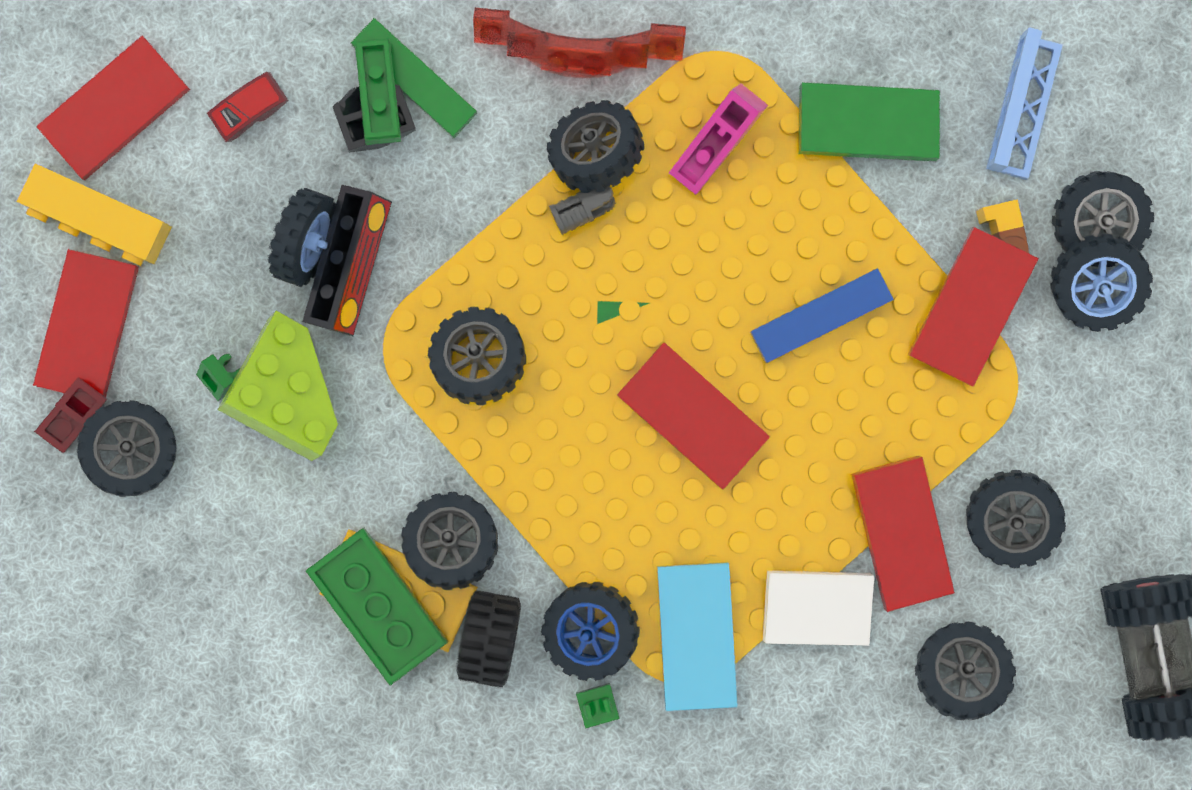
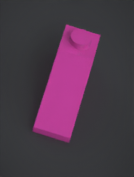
[669,83,768,195]

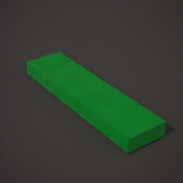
[351,18,477,138]

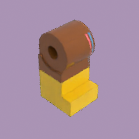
[976,199,1029,253]

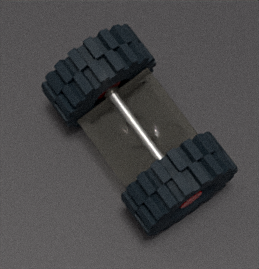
[1100,574,1192,741]

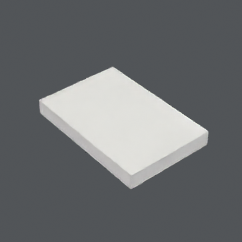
[762,570,874,646]

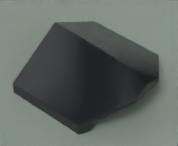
[333,84,416,153]

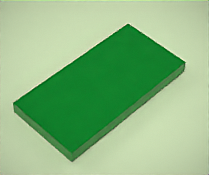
[799,82,940,161]
[305,527,449,686]

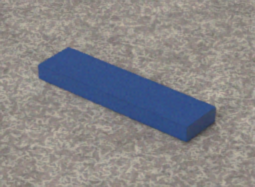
[750,268,894,363]

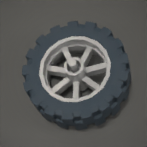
[1052,171,1154,267]

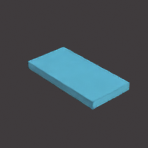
[657,562,737,711]

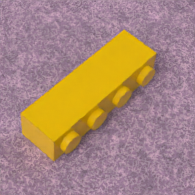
[16,163,172,266]

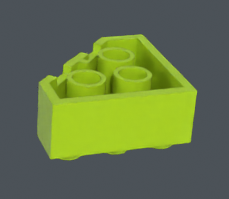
[217,310,338,461]

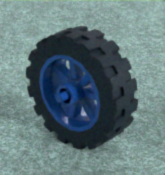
[541,582,640,681]

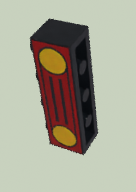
[302,185,392,336]

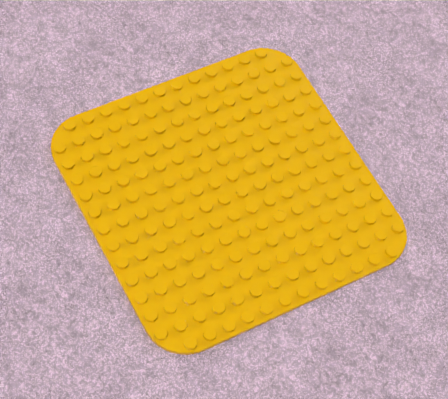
[383,51,1018,682]

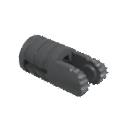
[549,186,616,235]

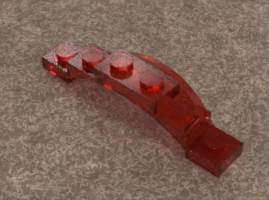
[473,7,686,78]

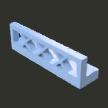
[986,27,1062,180]

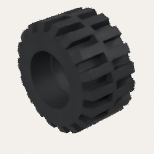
[457,590,521,688]

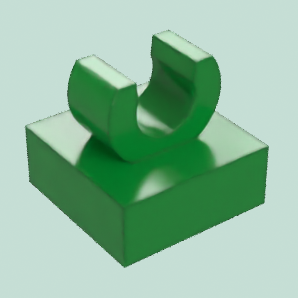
[196,354,240,401]
[576,683,620,729]

